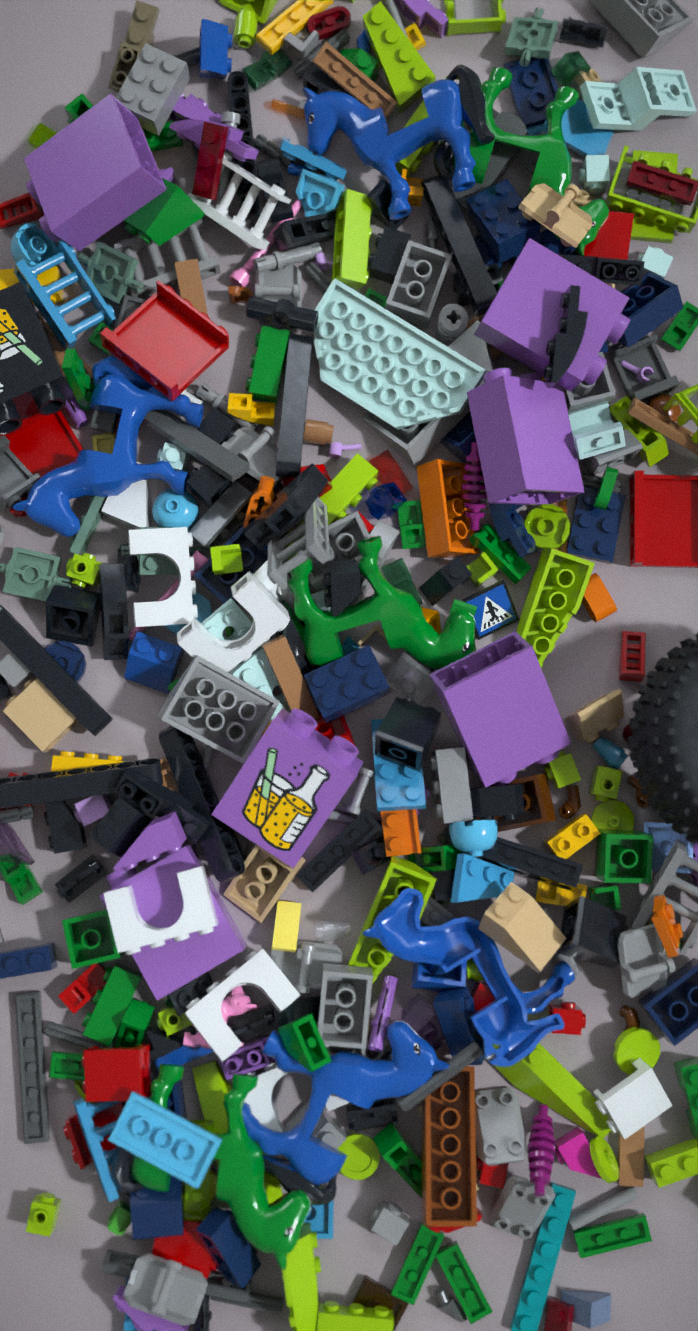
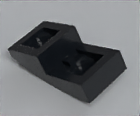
[274,996,321,1027]

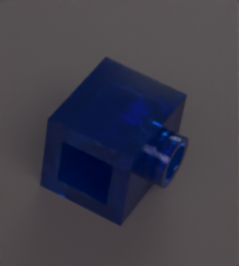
[365,482,408,520]

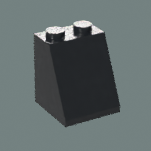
[375,697,441,772]
[89,797,156,863]
[557,896,628,968]

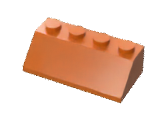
[417,459,479,559]

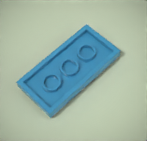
[371,719,426,811]

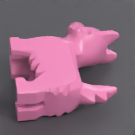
[183,986,258,1053]

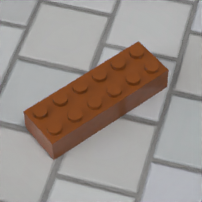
[422,1066,477,1227]

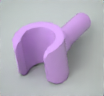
[314,253,333,271]
[621,360,654,383]
[328,442,361,458]

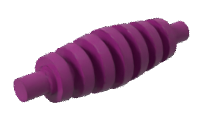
[462,442,487,530]
[528,1104,555,1197]

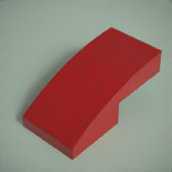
[58,963,107,1014]

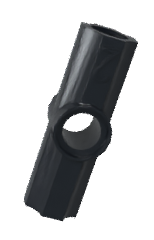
[246,296,319,332]

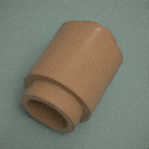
[303,419,334,445]

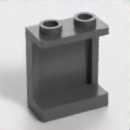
[610,334,680,403]
[0,435,41,511]

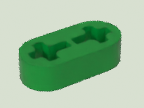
[593,466,618,511]

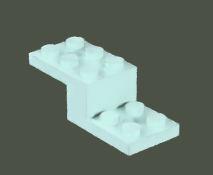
[580,67,697,131]
[201,598,311,721]

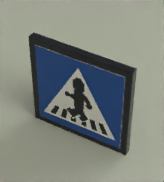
[462,579,520,640]

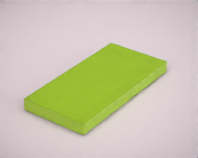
[629,150,678,243]

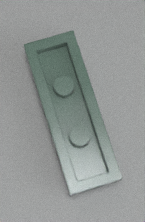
[69,496,107,556]

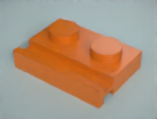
[381,809,422,857]
[652,895,683,958]

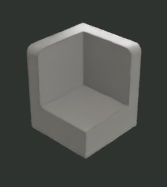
[284,30,319,62]
[0,652,34,687]

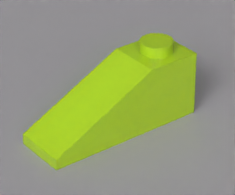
[609,396,669,468]

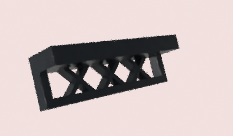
[482,837,583,892]

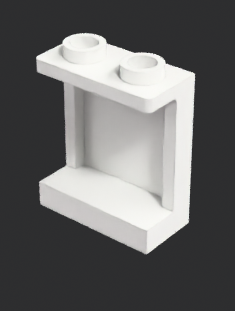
[594,1058,672,1139]

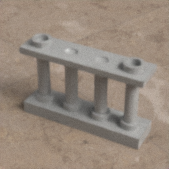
[114,218,221,300]
[267,497,330,590]
[631,839,698,955]

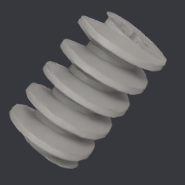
[435,304,468,347]

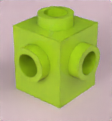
[66,552,102,588]

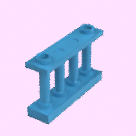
[14,240,116,351]
[72,1098,135,1202]

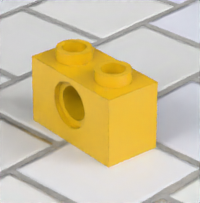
[543,814,601,859]

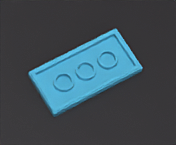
[108,1091,223,1189]

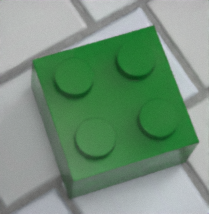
[595,830,653,883]
[62,909,125,969]

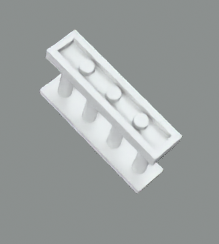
[188,151,291,250]

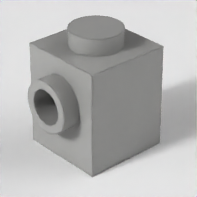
[369,1201,409,1246]

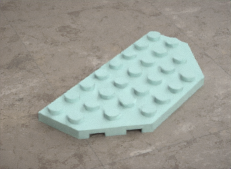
[313,278,487,429]

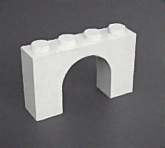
[128,527,198,627]
[177,571,290,674]
[103,866,219,955]
[185,949,300,1062]
[245,1046,350,1132]

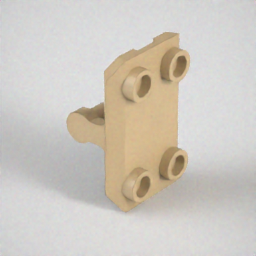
[518,183,593,248]

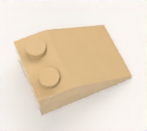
[565,688,624,743]
[223,844,306,923]
[478,882,566,973]

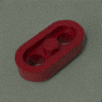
[308,6,351,40]

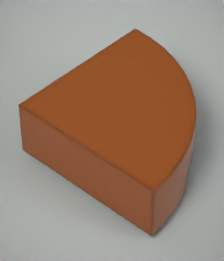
[228,286,253,303]

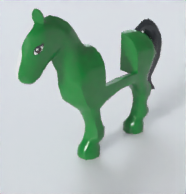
[433,67,609,256]
[279,536,476,679]
[111,1064,311,1270]

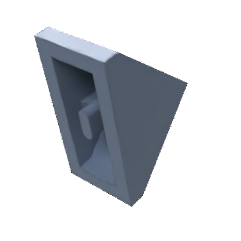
[561,1290,611,1329]

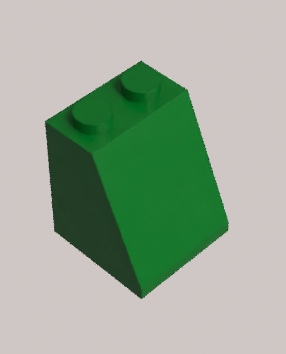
[123,178,205,246]

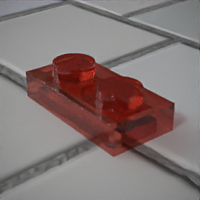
[368,449,413,501]

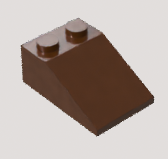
[477,773,556,832]

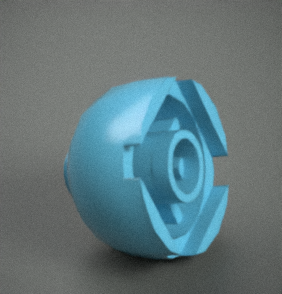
[11,223,58,267]
[152,488,200,532]
[449,820,498,857]

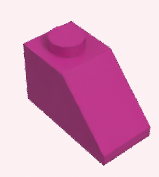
[555,1127,602,1179]

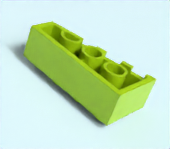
[362,1,436,114]

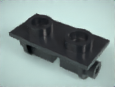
[559,17,608,48]
[117,542,141,593]
[55,854,107,903]
[165,971,214,1016]
[227,1004,278,1043]

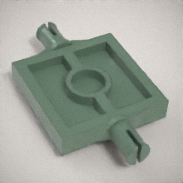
[505,7,558,67]
[77,242,144,304]
[122,527,203,575]
[0,547,72,603]

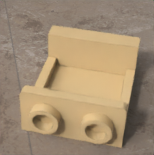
[3,678,79,752]

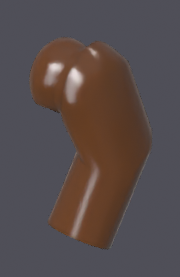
[626,773,650,808]
[558,785,581,819]
[619,1005,640,1032]

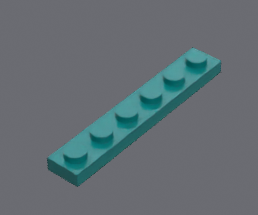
[510,1182,576,1331]

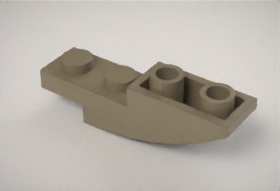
[108,0,160,92]

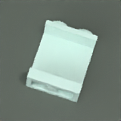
[568,401,626,460]

